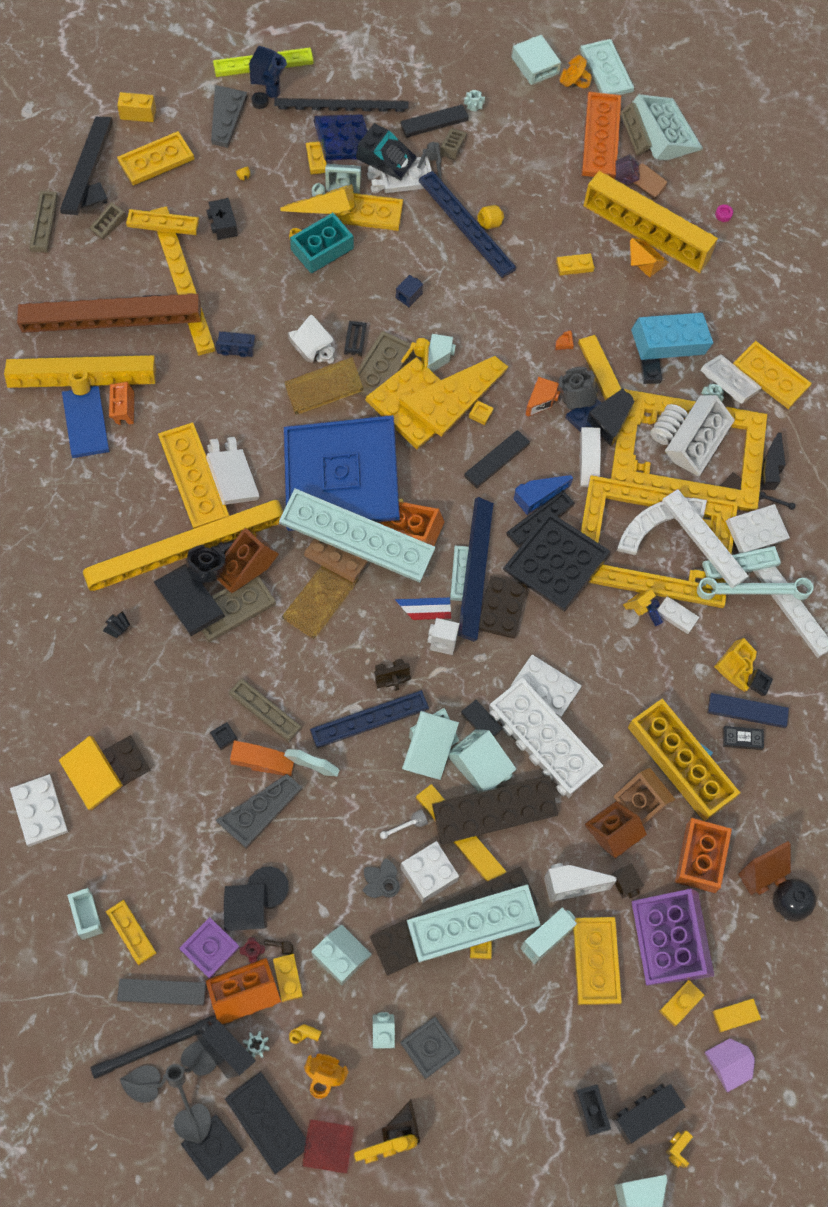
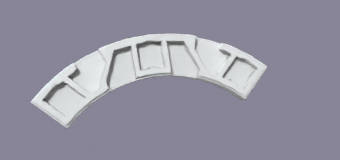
[617,498,707,555]

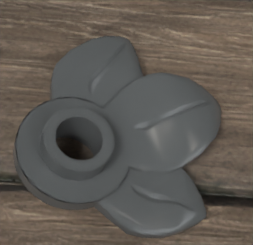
[363,858,400,898]

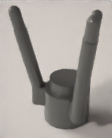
[417,142,442,180]

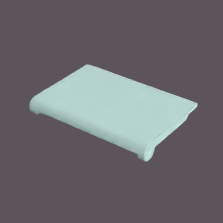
[402,711,459,780]

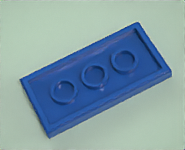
[62,386,110,458]

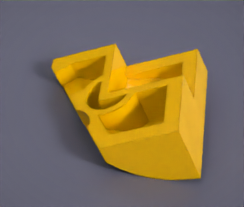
[714,638,757,692]

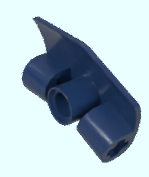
[249,46,287,98]

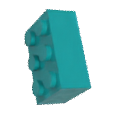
[290,213,354,274]

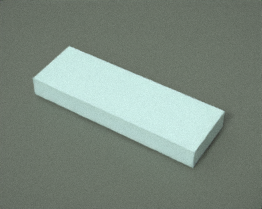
[450,545,469,601]

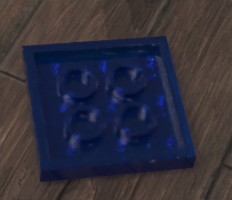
[313,114,368,160]

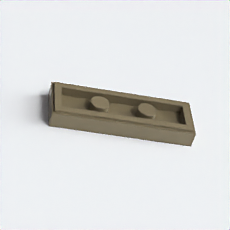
[620,102,652,156]

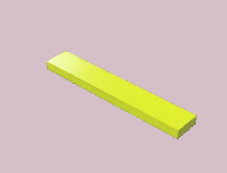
[213,48,313,77]

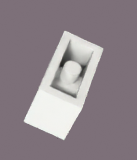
[427,618,459,655]

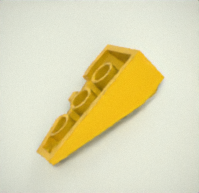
[280,184,354,215]

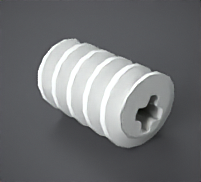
[650,404,688,445]

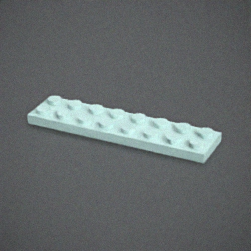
[279,489,435,583]

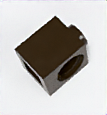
[611,863,644,899]

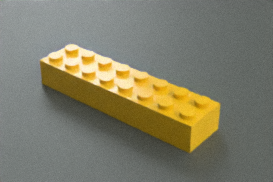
[583,171,718,273]

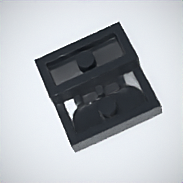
[224,883,268,931]

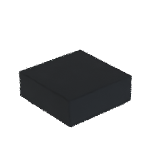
[747,669,773,696]
[210,722,238,750]

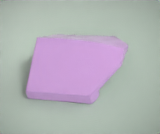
[704,1038,755,1092]

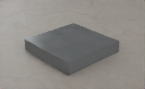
[400,1017,460,1079]

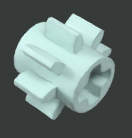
[464,90,485,112]
[701,384,724,402]
[243,1031,270,1059]

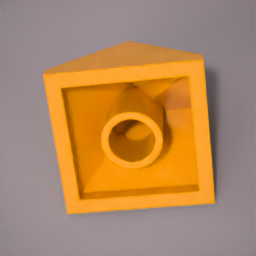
[630,238,669,278]

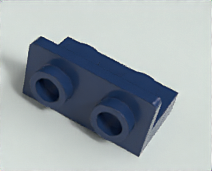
[216,331,255,357]

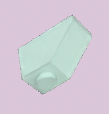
[428,334,456,372]

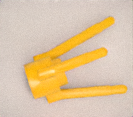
[401,338,430,367]

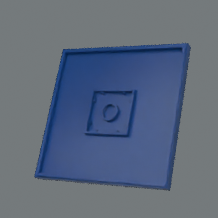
[284,415,400,531]

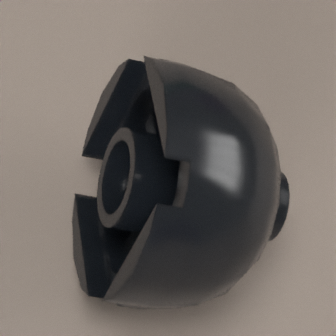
[186,545,225,583]
[773,878,817,922]

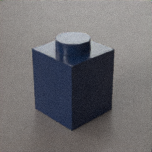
[396,274,423,307]

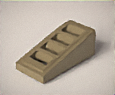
[440,128,467,160]
[89,202,127,239]

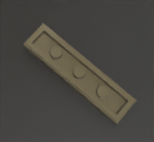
[29,191,59,253]
[228,678,302,743]

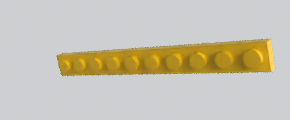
[150,206,215,356]

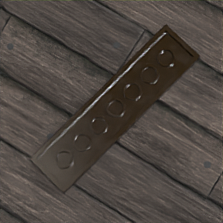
[370,866,539,976]

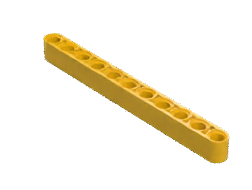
[83,500,284,591]

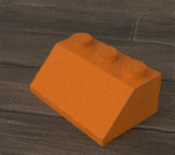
[205,958,281,1024]

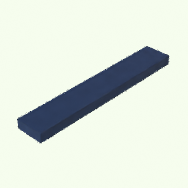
[310,690,429,749]

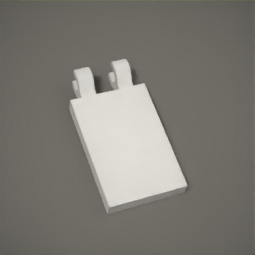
[367,156,432,193]
[206,437,260,505]

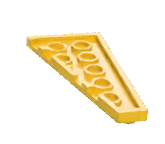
[399,356,508,437]

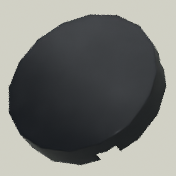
[247,866,289,909]

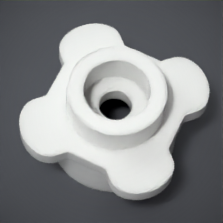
[316,346,335,364]

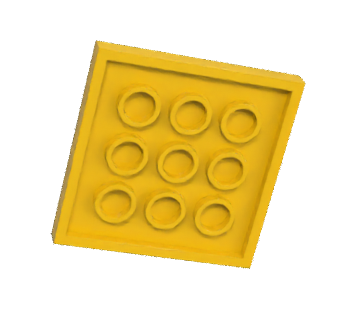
[365,357,440,449]

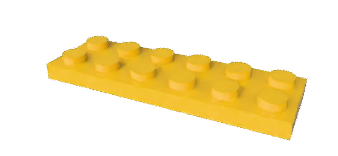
[158,422,229,529]

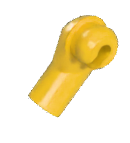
[289,1024,322,1044]

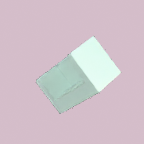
[68,888,103,940]

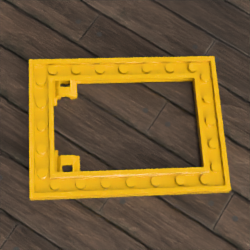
[610,389,767,512]
[581,475,738,608]

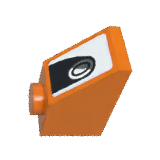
[525,377,561,416]

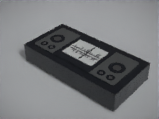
[723,726,764,750]

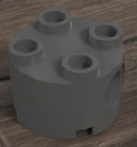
[558,367,598,409]

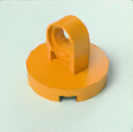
[559,55,592,88]
[304,1053,348,1099]

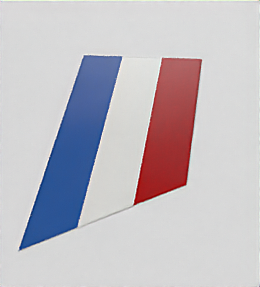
[395,597,451,620]

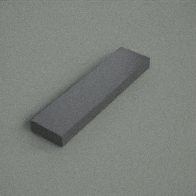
[117,979,206,1006]

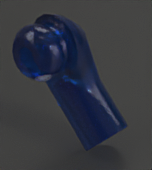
[647,598,664,626]

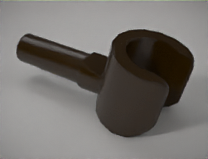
[264,939,293,955]

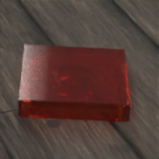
[302,1119,354,1174]

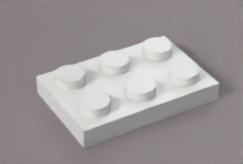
[700,354,762,404]
[726,504,790,553]
[511,655,582,719]
[10,774,68,847]

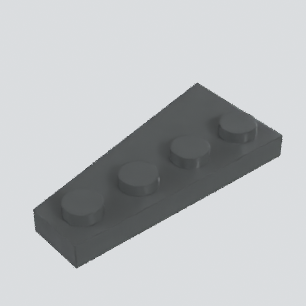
[211,85,247,148]
[216,774,302,849]

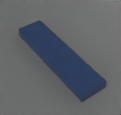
[707,693,789,728]

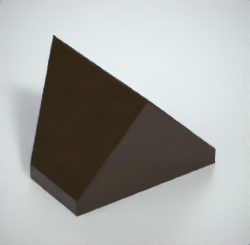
[382,1099,420,1145]

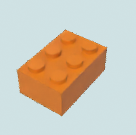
[675,818,732,893]

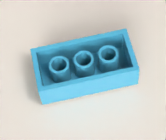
[631,313,713,360]

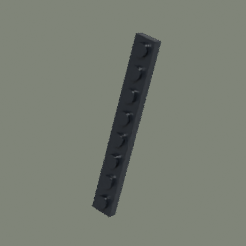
[274,98,409,112]

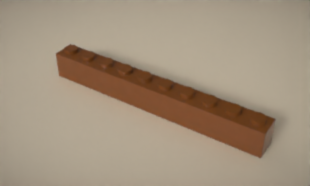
[17,293,201,333]

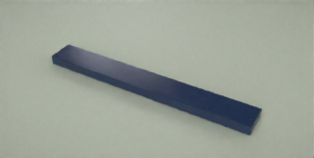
[418,171,517,278]
[458,497,494,642]

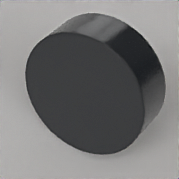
[251,92,268,109]

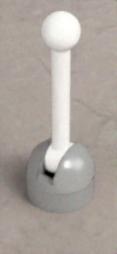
[380,809,428,839]

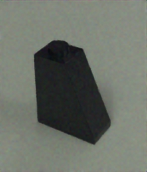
[587,388,635,446]
[195,1020,256,1079]

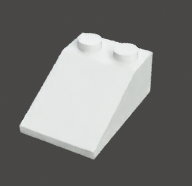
[544,863,616,902]

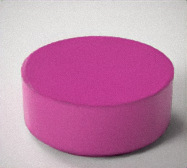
[715,204,733,222]

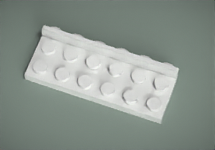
[489,677,603,798]

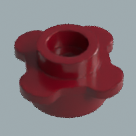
[240,937,265,963]

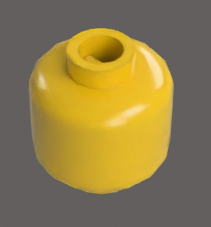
[477,205,504,229]

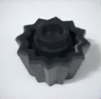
[103,611,130,638]

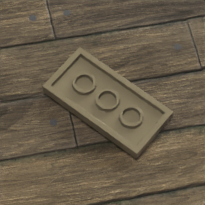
[348,331,412,397]
[201,576,276,643]

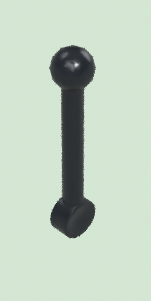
[759,491,796,510]

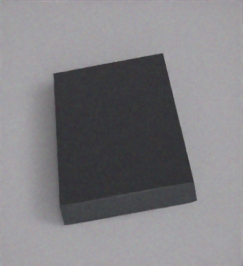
[154,564,225,636]
[225,1072,312,1175]

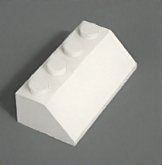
[665,395,734,476]

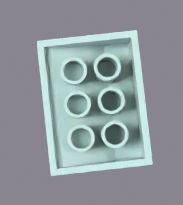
[633,94,702,160]

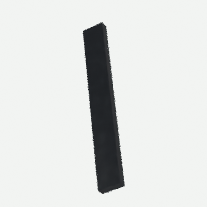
[60,116,113,215]

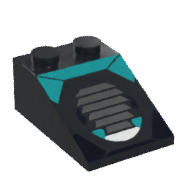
[356,123,417,181]

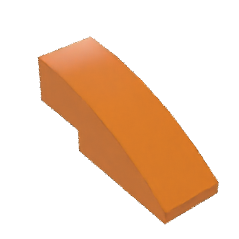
[230,741,294,777]

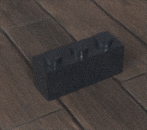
[613,1083,686,1145]

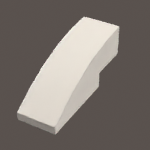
[579,427,601,487]

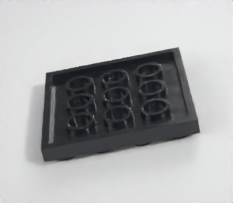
[503,512,611,612]

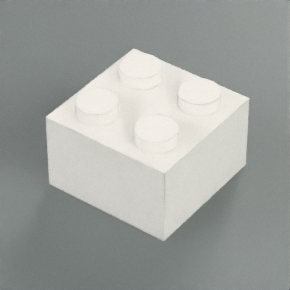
[401,841,459,903]

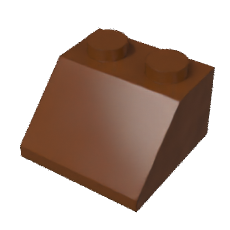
[585,801,647,858]

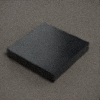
[181,1114,244,1181]

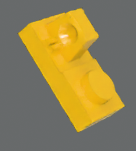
[623,589,656,616]

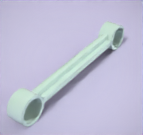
[697,578,814,600]

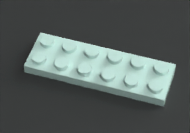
[407,884,541,963]

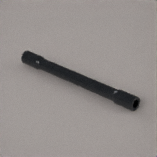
[90,1014,217,1079]

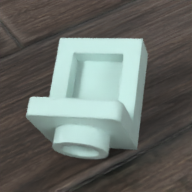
[373,1012,395,1048]

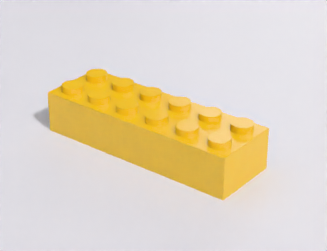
[628,698,740,821]

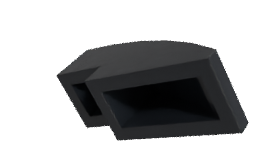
[761,433,786,490]

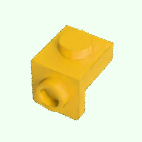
[666,1130,693,1168]

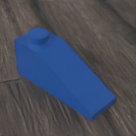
[513,475,573,515]

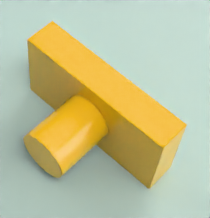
[659,980,705,1027]

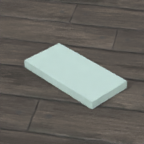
[580,39,634,95]

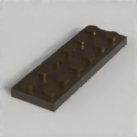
[432,775,558,844]

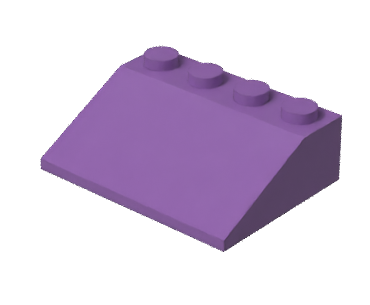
[632,889,714,986]

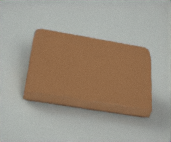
[629,163,667,199]

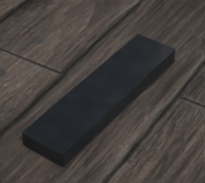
[400,104,469,138]
[464,430,530,488]
[506,490,575,548]

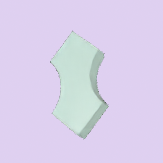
[284,749,340,776]

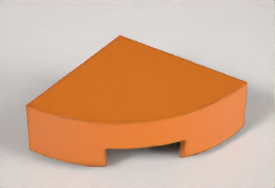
[555,331,574,350]

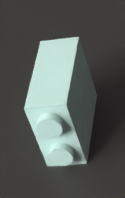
[512,35,561,85]
[520,907,577,965]

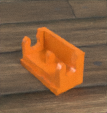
[109,382,134,425]

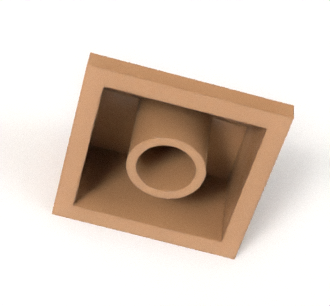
[613,768,676,825]

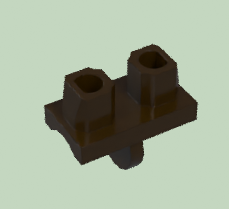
[374,659,411,691]

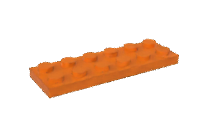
[582,92,621,179]

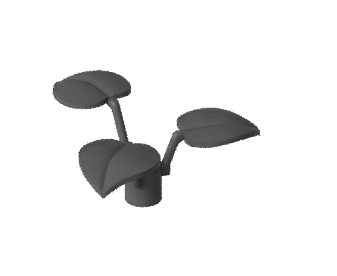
[120,1040,217,1143]

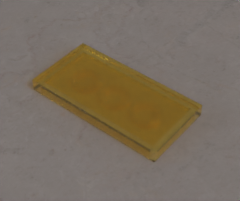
[284,357,364,415]
[282,565,359,639]

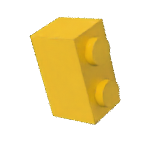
[117,92,156,122]

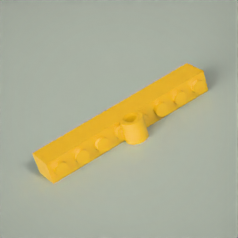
[4,355,156,395]

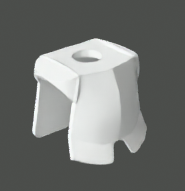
[288,315,333,363]

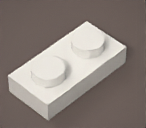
[656,596,699,634]

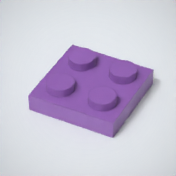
[179,917,240,979]

